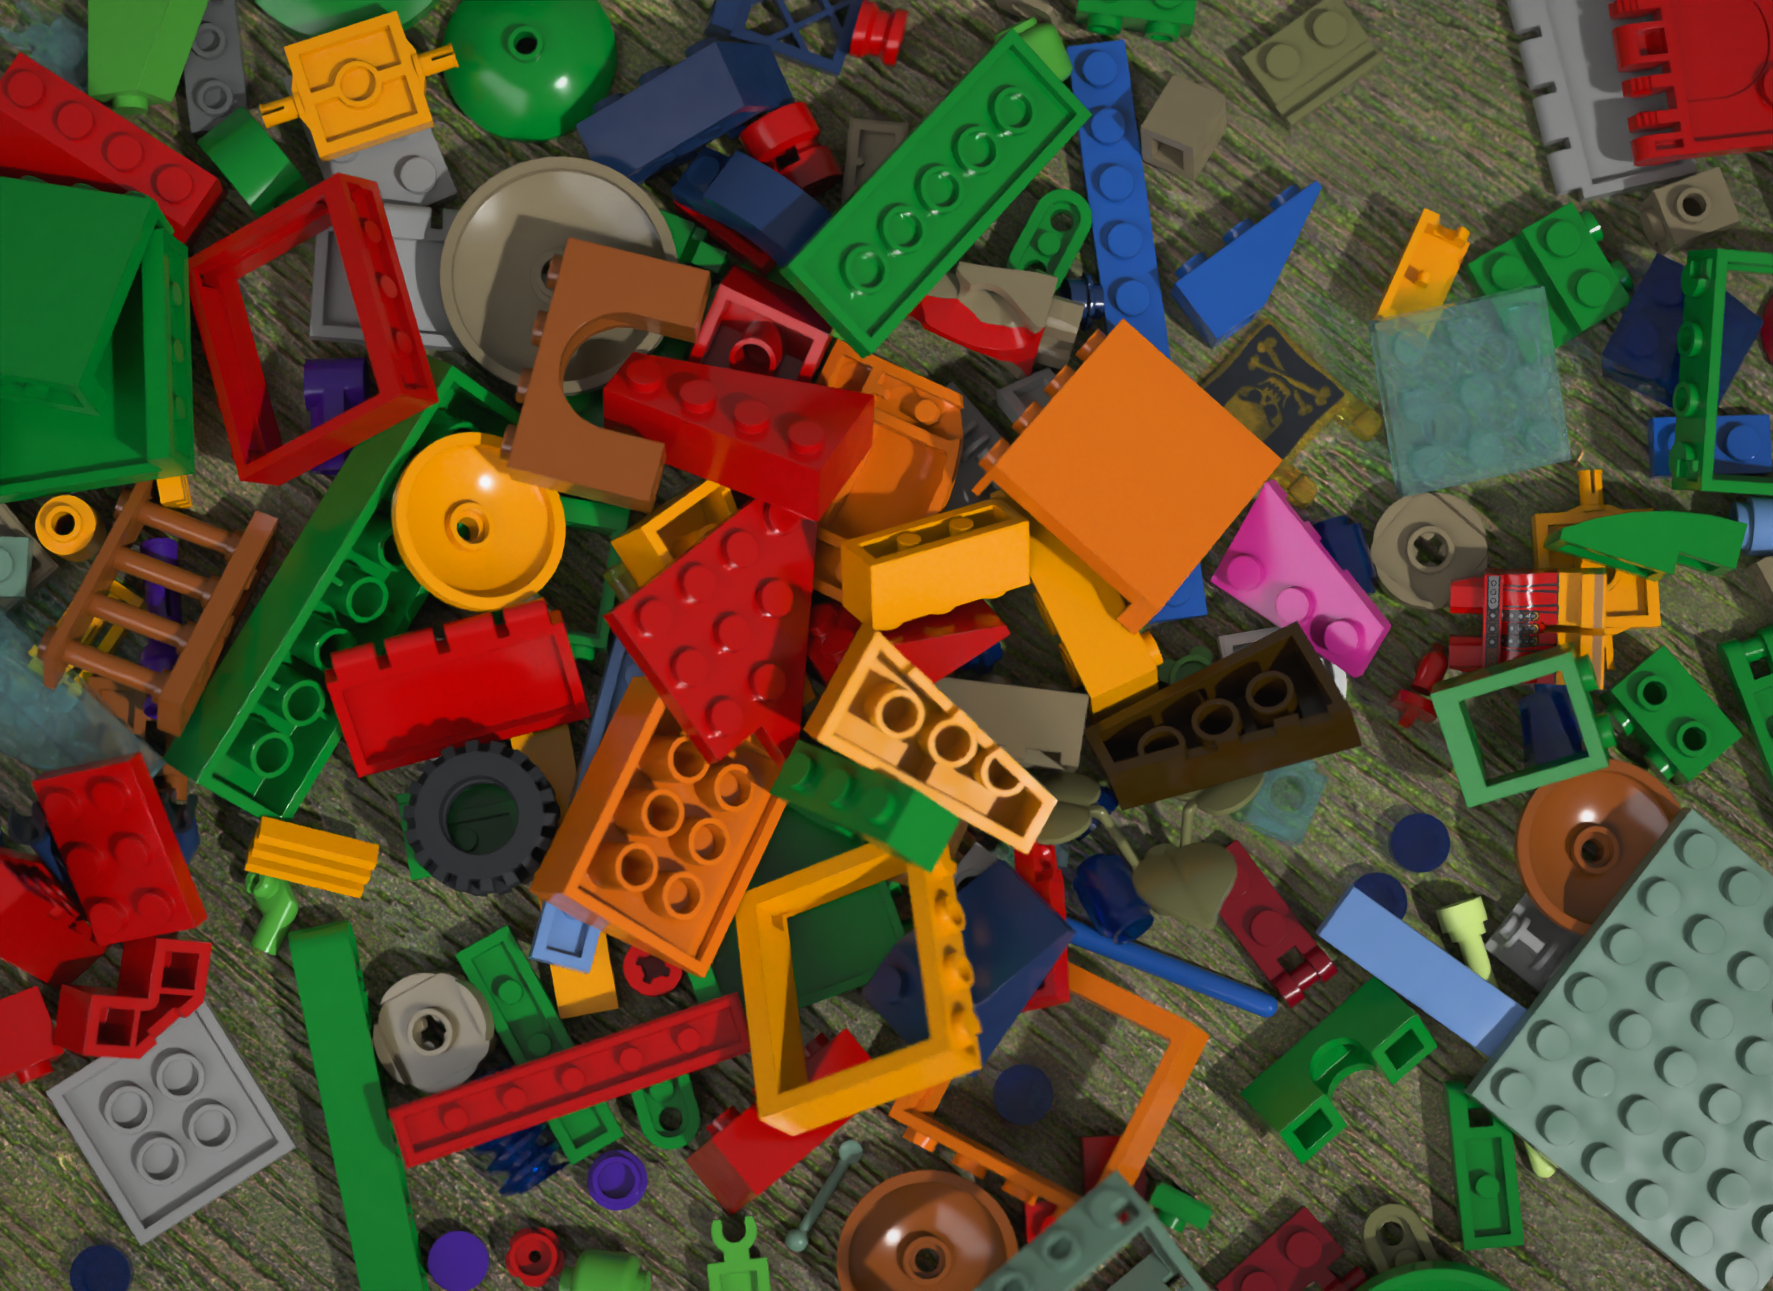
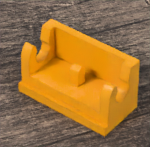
[1369,208,1470,350]

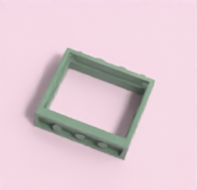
[973,1170,1209,1291]

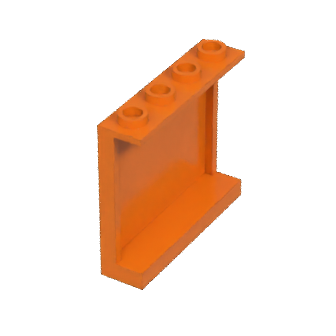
[971,318,1283,635]

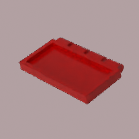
[325,597,591,778]

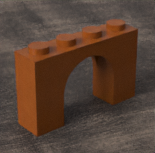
[500,237,711,514]

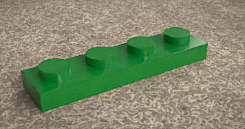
[455,925,625,1165]

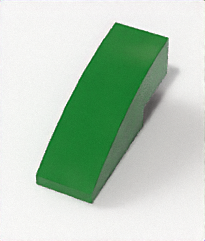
[1543,511,1747,582]

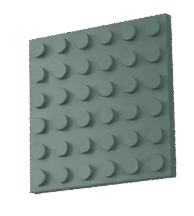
[1464,807,1773,1291]

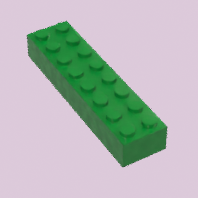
[162,354,521,822]

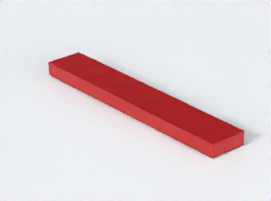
[388,992,751,1169]

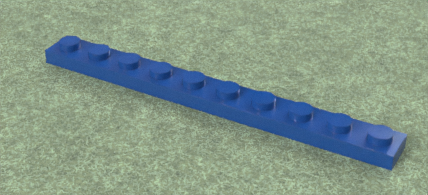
[1066,39,1208,625]

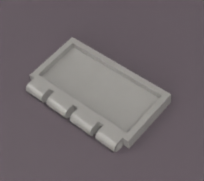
[1506,0,1697,203]
[309,203,468,353]

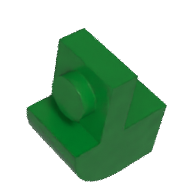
[196,106,310,218]

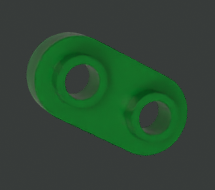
[1006,189,1092,295]
[631,1073,701,1150]

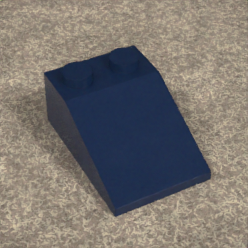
[861,859,1077,1078]

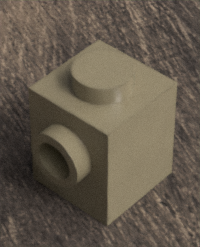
[1140,74,1227,182]
[1640,166,1741,256]

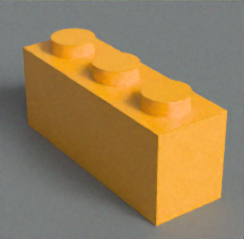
[841,497,1030,630]

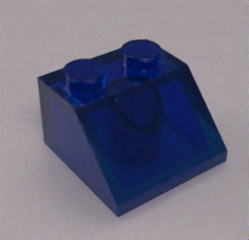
[1601,253,1764,409]

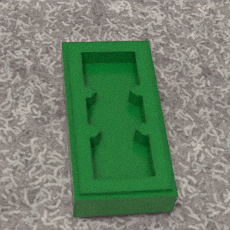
[1143,1178,1213,1233]

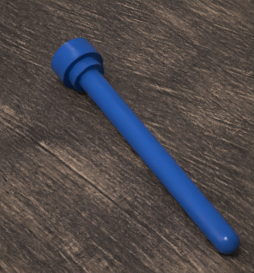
[1066,916,1278,1018]

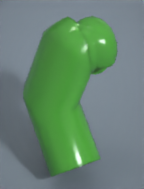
[245,872,298,956]

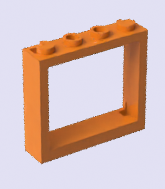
[888,962,1210,1219]

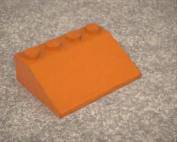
[528,676,786,978]

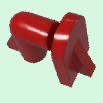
[1388,642,1449,729]

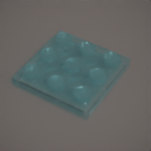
[1368,285,1572,497]

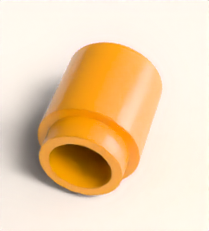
[35,495,106,562]

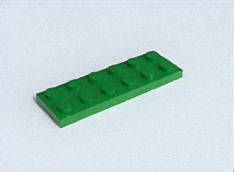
[779,28,1092,359]

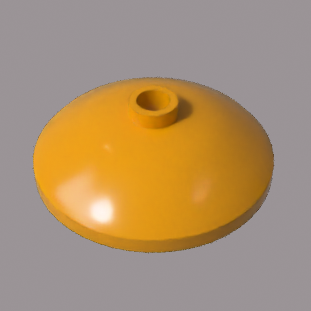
[391,432,566,612]

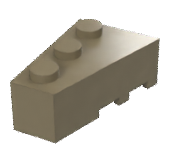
[933,671,1089,773]

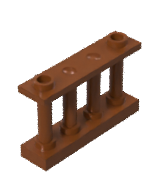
[37,480,278,737]

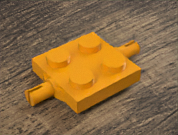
[259,10,459,163]
[1531,469,1661,672]

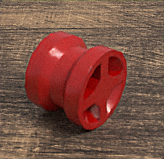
[849,0,909,68]
[623,946,684,997]

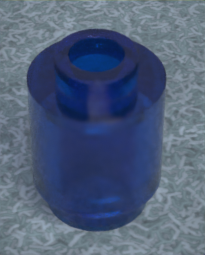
[1312,515,1378,596]
[1071,853,1154,945]

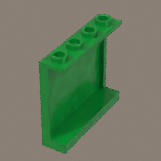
[0,175,175,416]
[0,228,195,504]
[688,745,915,1022]

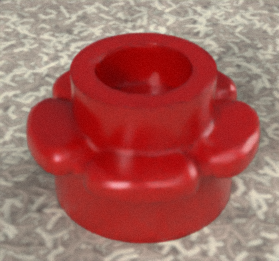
[505,1227,565,1287]

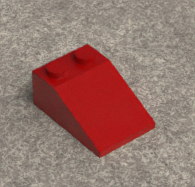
[688,265,835,383]
[806,598,1010,689]

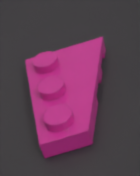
[1210,479,1392,678]

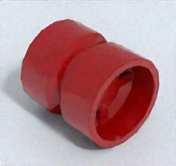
[739,101,844,199]

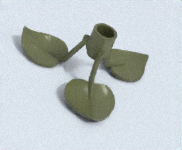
[1035,772,1267,930]

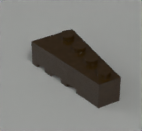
[1083,621,1362,811]

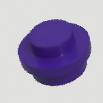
[587,1150,648,1210]

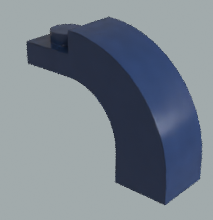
[670,146,832,268]

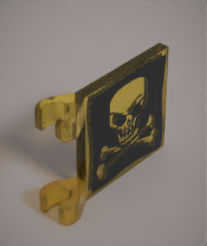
[1201,318,1382,509]

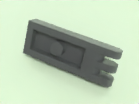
[184,0,251,138]

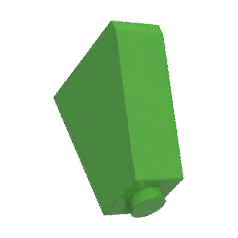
[88,0,209,115]

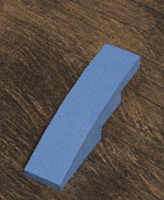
[1315,884,1527,1057]

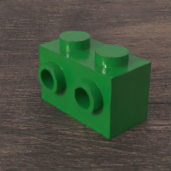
[1599,645,1743,786]

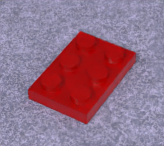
[31,752,208,946]

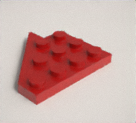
[603,497,818,771]

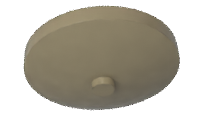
[439,156,679,396]

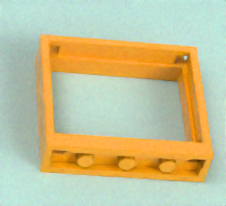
[735,843,982,1136]

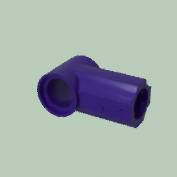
[303,357,370,476]

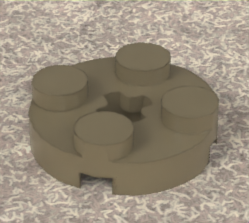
[1367,492,1489,612]
[373,970,497,1093]

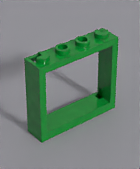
[1668,248,1773,496]

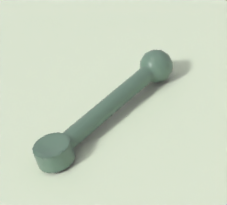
[785,1140,863,1252]

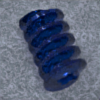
[472,1061,570,1198]

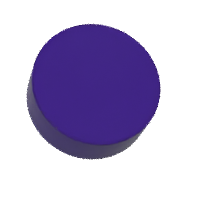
[428,1230,490,1291]

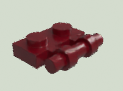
[1214,1205,1369,1291]

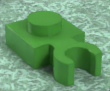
[707,1215,771,1291]

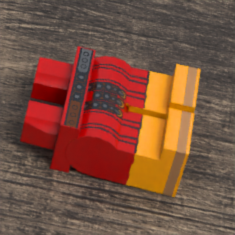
[1449,567,1607,690]

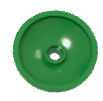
[442,0,617,143]

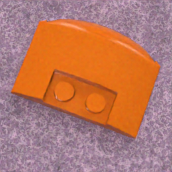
[812,339,964,604]

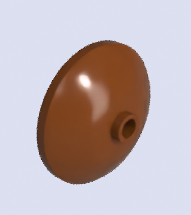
[1514,759,1681,936]
[837,1170,1018,1291]

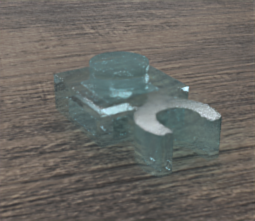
[0,0,88,92]

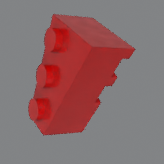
[685,1028,872,1216]

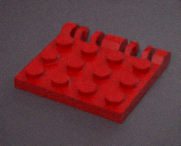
[1608,0,1773,166]

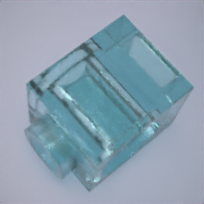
[1239,760,1328,847]

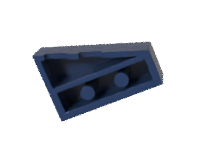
[576,37,795,186]

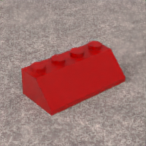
[0,51,228,253]

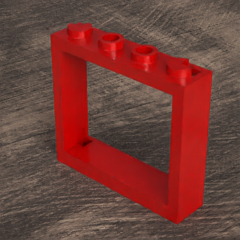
[188,172,439,486]

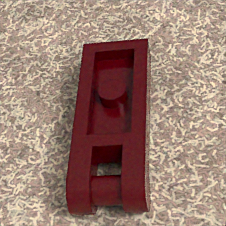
[1218,839,1338,1009]

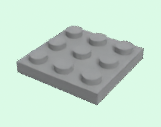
[46,996,298,1246]

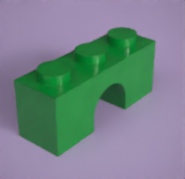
[769,740,960,873]
[1240,976,1438,1165]

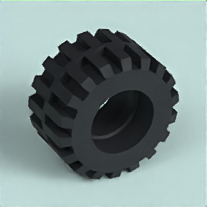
[403,740,561,897]

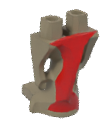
[904,261,1085,379]

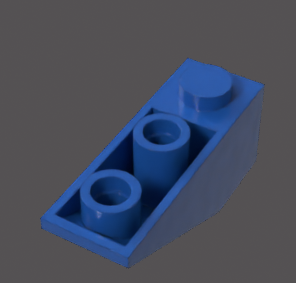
[1170,180,1322,350]

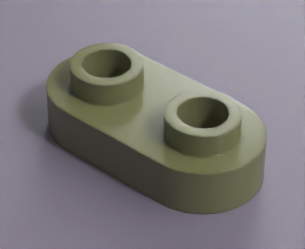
[1360,1203,1440,1275]

